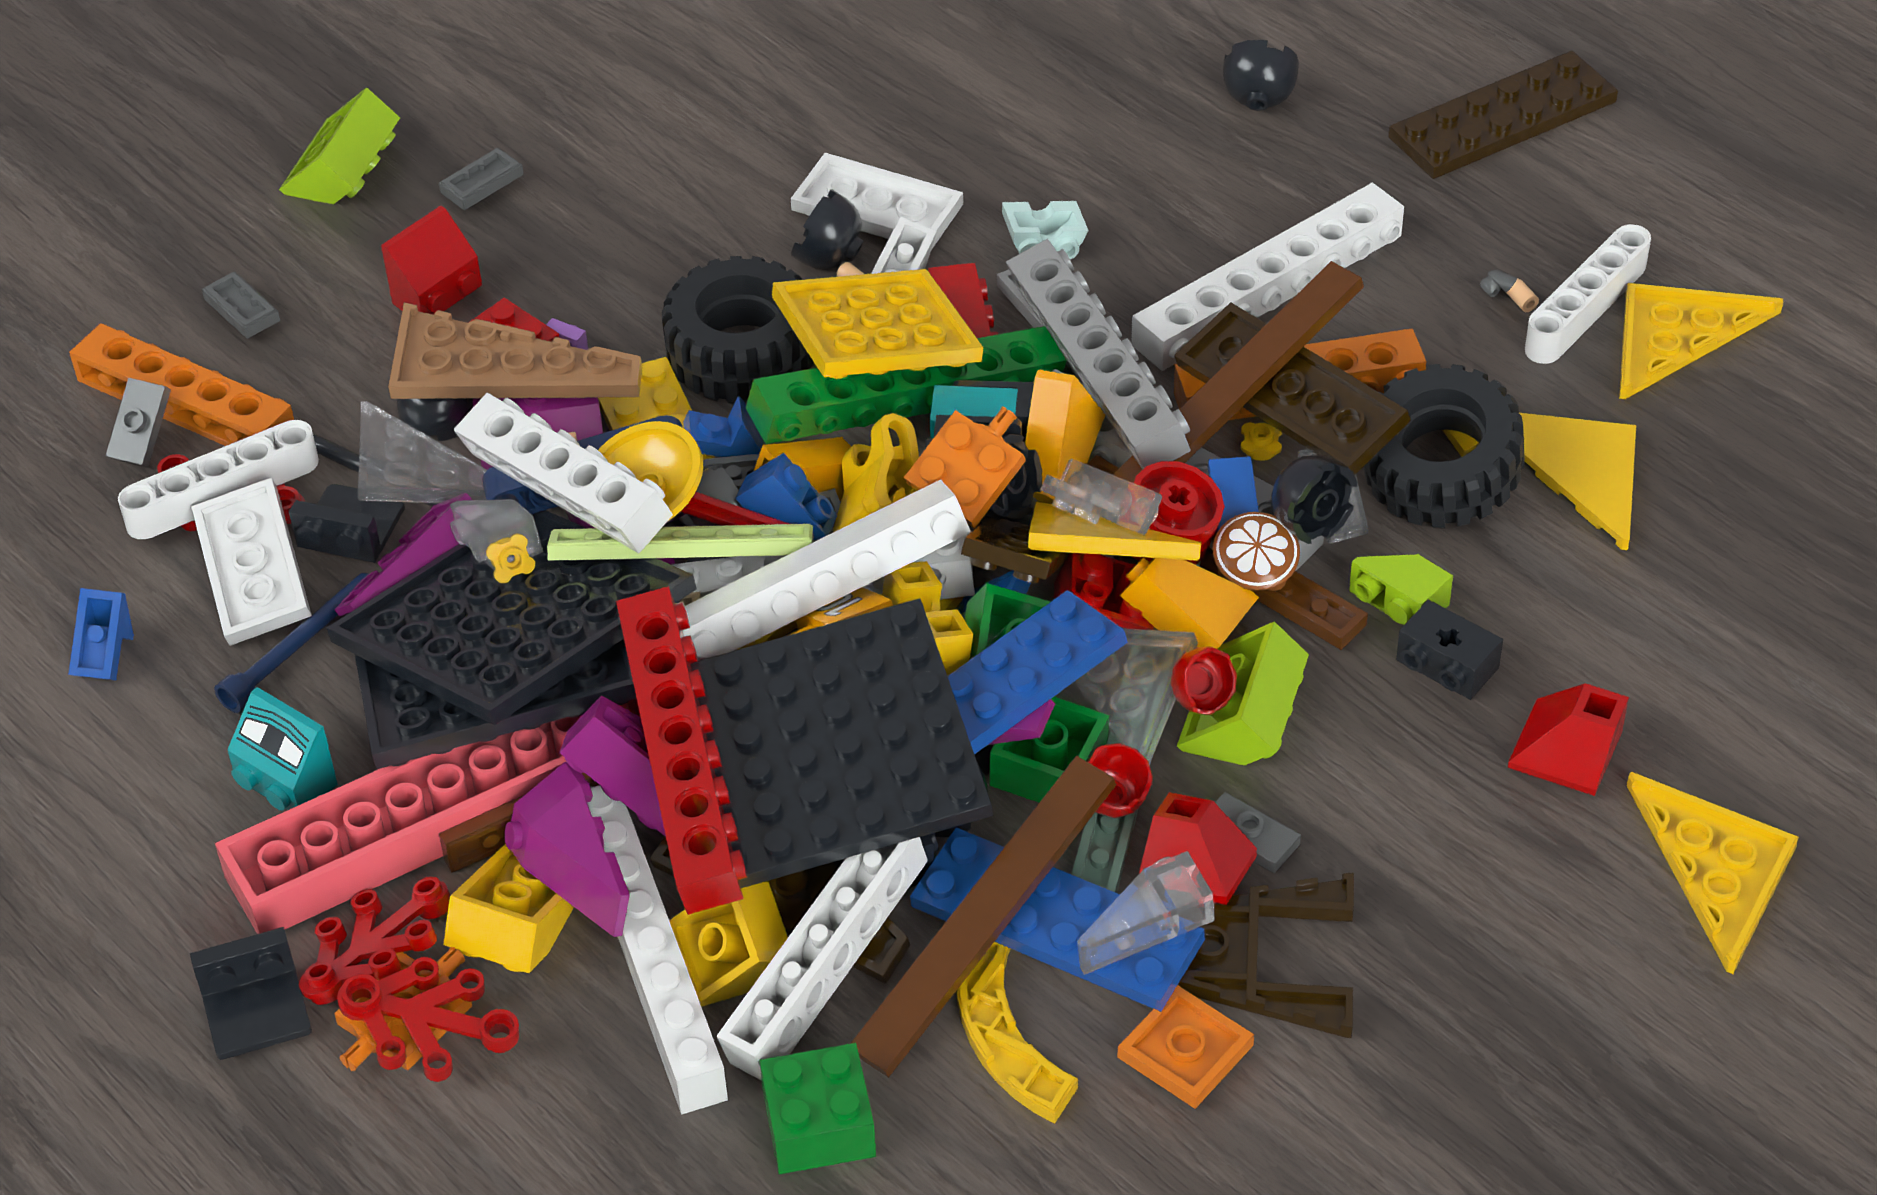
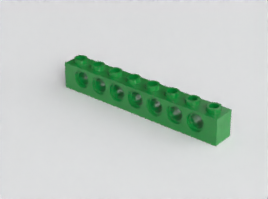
[746,326,1067,444]

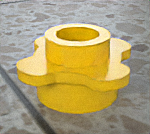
[1241,422,1282,461]
[486,533,535,583]

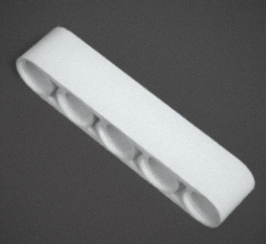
[1525,224,1651,364]
[118,420,319,539]

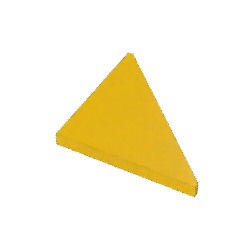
[1619,283,1783,399]
[1519,413,1636,550]
[1028,502,1201,560]
[1627,772,1799,974]

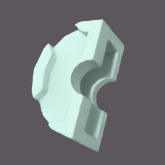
[1002,201,1088,259]

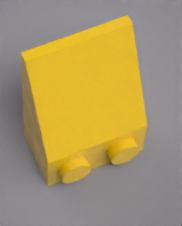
[443,844,574,973]

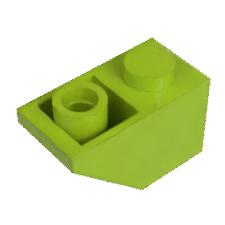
[1349,554,1453,625]

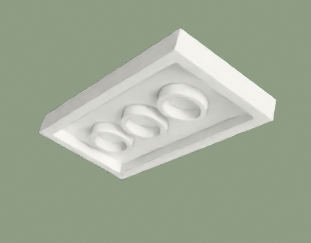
[791,153,963,250]
[191,478,312,646]

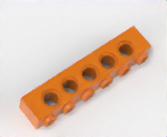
[69,323,294,446]
[1174,328,1427,420]

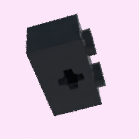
[1396,600,1503,700]

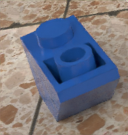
[735,453,837,540]

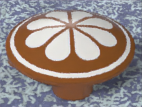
[1213,512,1300,591]

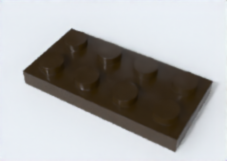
[961,517,1070,583]

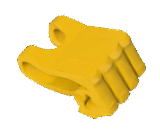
[833,413,919,532]

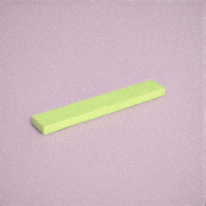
[547,524,813,561]

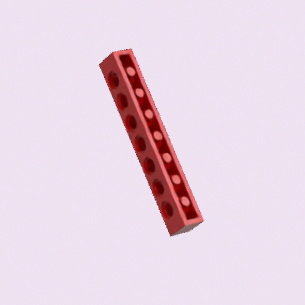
[616,586,748,915]

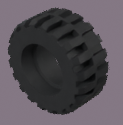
[662,256,814,403]
[1364,364,1525,528]

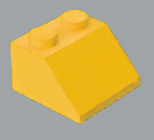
[669,882,788,1007]

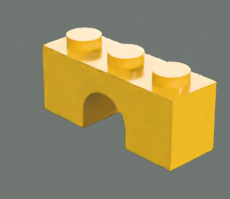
[882,561,973,676]

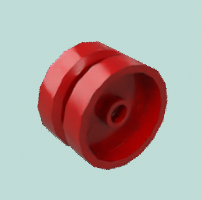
[1119,461,1224,565]

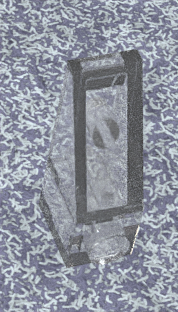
[1077,851,1214,975]

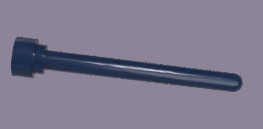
[214,573,369,713]

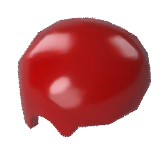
[1170,646,1237,715]
[1088,743,1153,819]

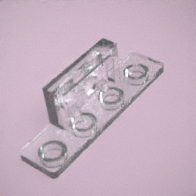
[1040,459,1162,535]

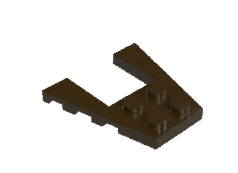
[1164,873,1354,1038]

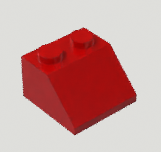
[381,206,482,315]

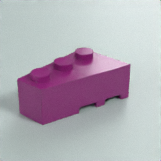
[559,696,666,836]

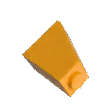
[1025,370,1106,504]
[754,437,865,501]
[1120,557,1259,653]

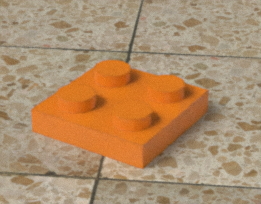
[1117,985,1254,1109]

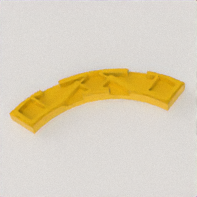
[957,942,1078,1124]

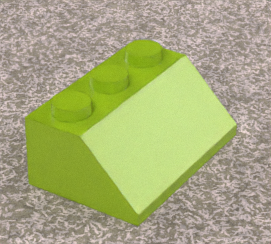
[279,87,400,205]
[1177,621,1309,766]

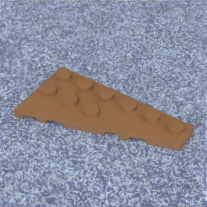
[388,302,642,399]

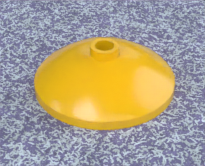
[598,421,703,522]

